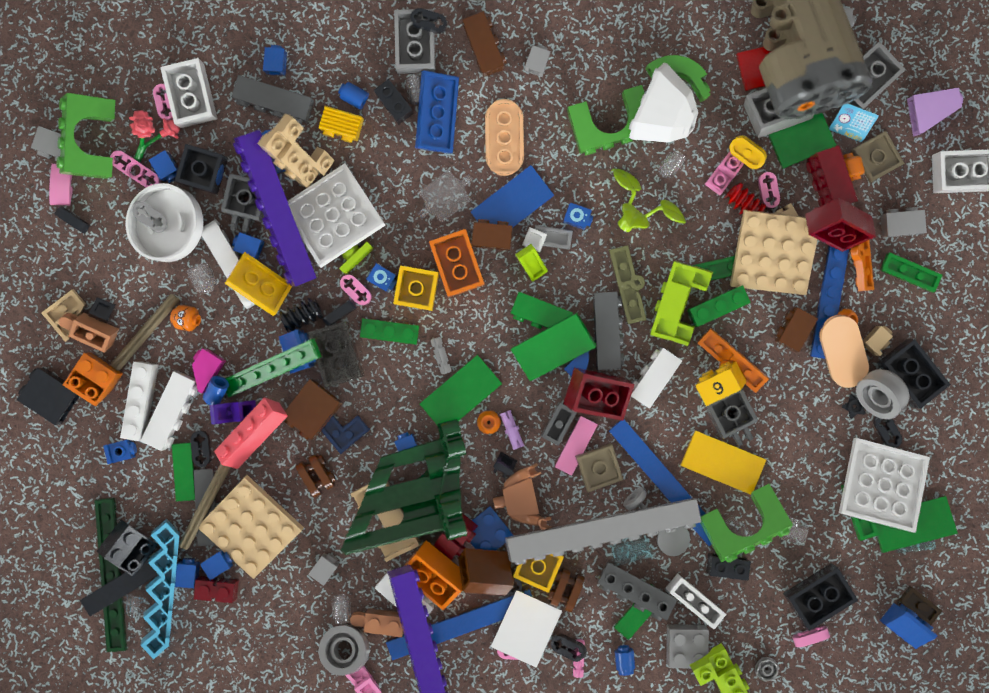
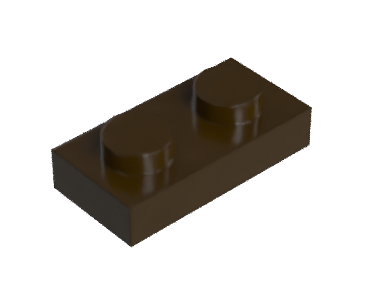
[898,586,942,625]

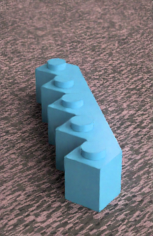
[141,519,180,659]

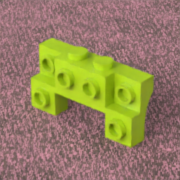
[650,261,713,346]
[690,643,750,693]

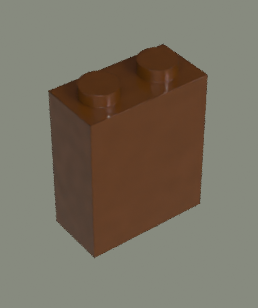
[284,379,343,440]
[458,548,514,595]

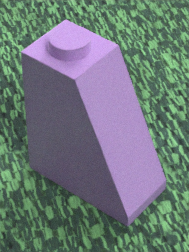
[907,88,963,136]

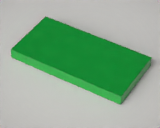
[511,313,597,381]
[420,355,502,426]
[875,496,958,553]

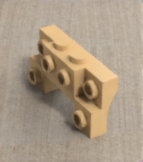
[257,114,335,188]
[351,481,420,562]

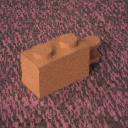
[58,313,119,353]
[350,608,403,637]

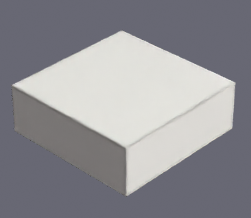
[522,227,547,253]

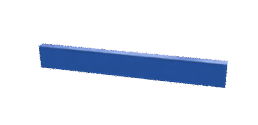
[609,420,712,547]
[386,589,532,660]

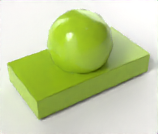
[339,242,373,274]
[515,244,548,282]

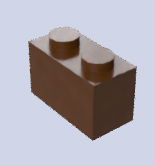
[471,219,512,251]
[775,307,818,352]

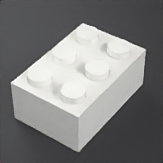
[160,58,217,128]
[932,150,989,193]

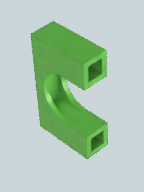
[567,85,645,156]
[57,93,115,179]
[700,484,793,563]

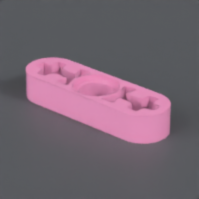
[110,151,161,187]

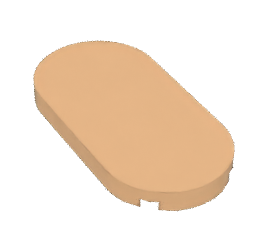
[485,99,524,176]
[819,315,869,388]

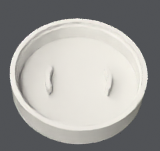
[126,183,203,262]

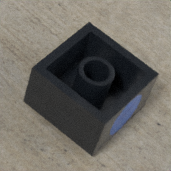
[175,144,228,195]

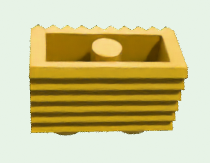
[319,106,364,143]

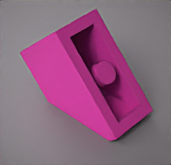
[192,349,226,394]

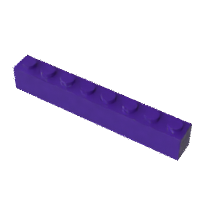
[233,130,316,287]
[387,564,448,693]

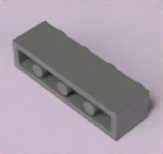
[231,75,315,125]
[593,292,624,370]

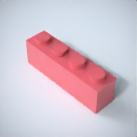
[214,397,288,469]

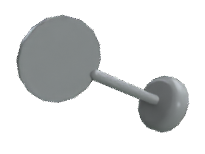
[623,487,690,556]

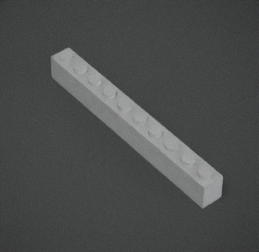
[505,498,701,565]

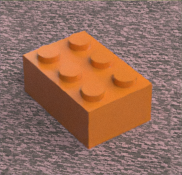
[429,229,485,297]
[404,540,463,610]

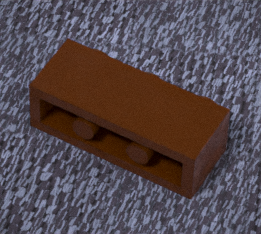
[462,11,507,77]

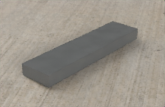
[194,468,216,546]

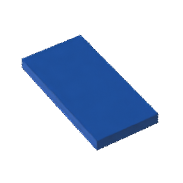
[415,70,459,154]
[471,165,554,228]

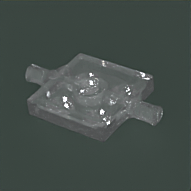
[417,170,473,224]

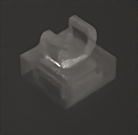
[126,594,147,618]

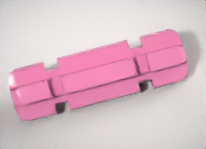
[573,639,585,678]

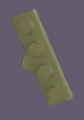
[609,245,647,324]

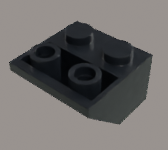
[97,519,158,577]

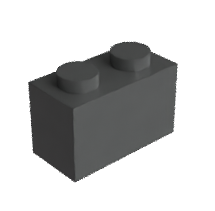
[541,402,577,446]

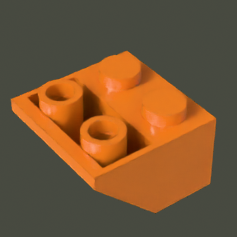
[63,353,123,406]

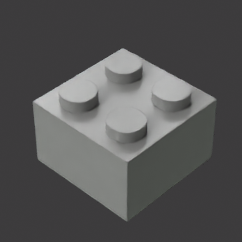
[666,624,709,669]

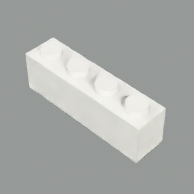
[120,361,159,441]
[141,371,198,451]

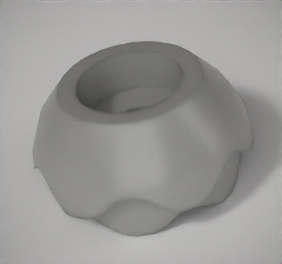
[755,657,779,682]

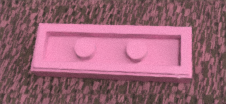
[554,416,598,476]

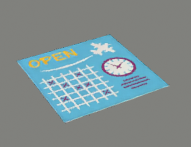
[829,103,879,142]

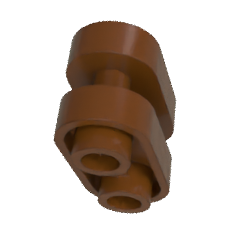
[295,453,336,498]
[547,568,585,612]

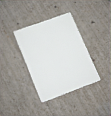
[491,590,562,667]

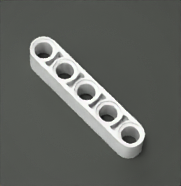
[201,219,256,309]

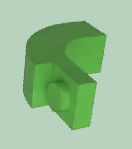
[646,55,710,102]

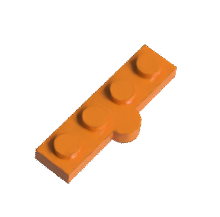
[851,240,874,291]
[698,328,769,393]

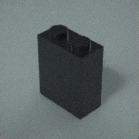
[17,367,80,425]

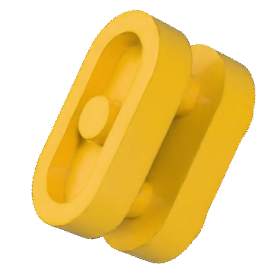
[730,135,767,169]

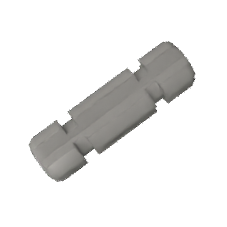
[430,337,451,374]

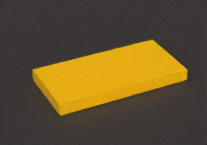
[680,431,766,495]

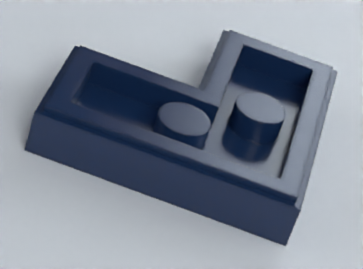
[321,415,370,454]

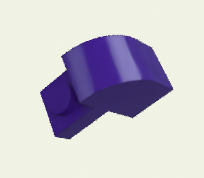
[209,400,256,424]

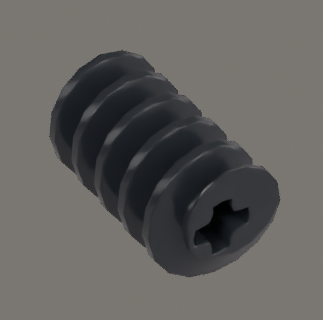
[279,298,323,332]

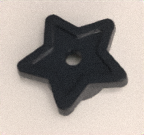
[842,394,866,419]

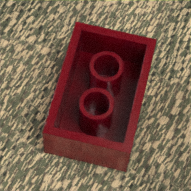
[806,145,858,207]
[805,198,876,252]
[563,367,635,421]

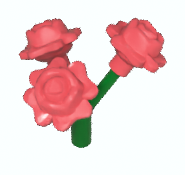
[129,110,180,162]

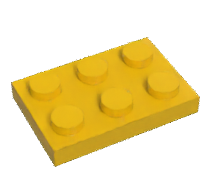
[225,252,292,316]

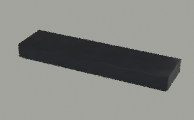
[80,557,159,617]

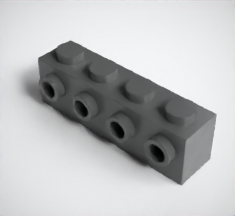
[597,562,678,621]

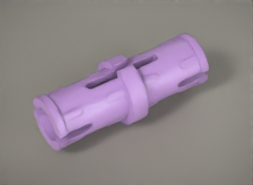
[499,410,525,450]

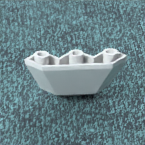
[629,63,698,142]

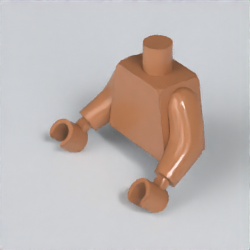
[493,463,552,530]

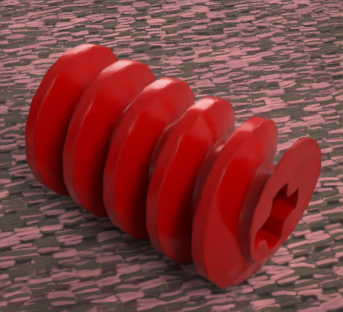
[723,183,766,215]

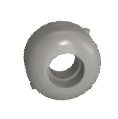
[856,369,910,419]
[318,624,371,676]

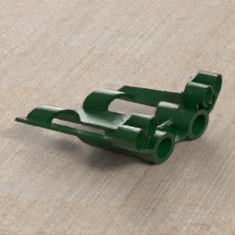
[340,419,467,555]

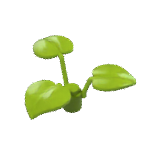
[612,169,686,232]

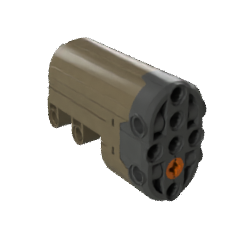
[750,0,873,119]

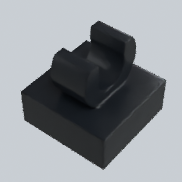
[493,452,517,478]

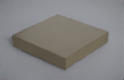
[851,131,905,183]
[575,443,623,493]

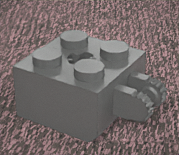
[221,173,264,234]
[703,389,758,447]

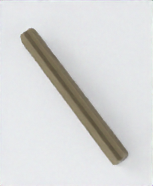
[111,294,179,371]
[179,463,231,550]

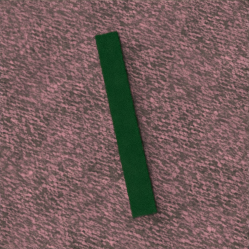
[94,498,127,652]

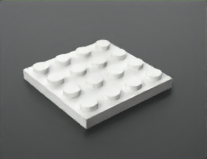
[287,163,385,268]
[839,438,930,533]

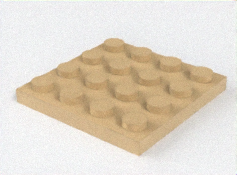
[730,210,818,295]
[198,475,304,579]

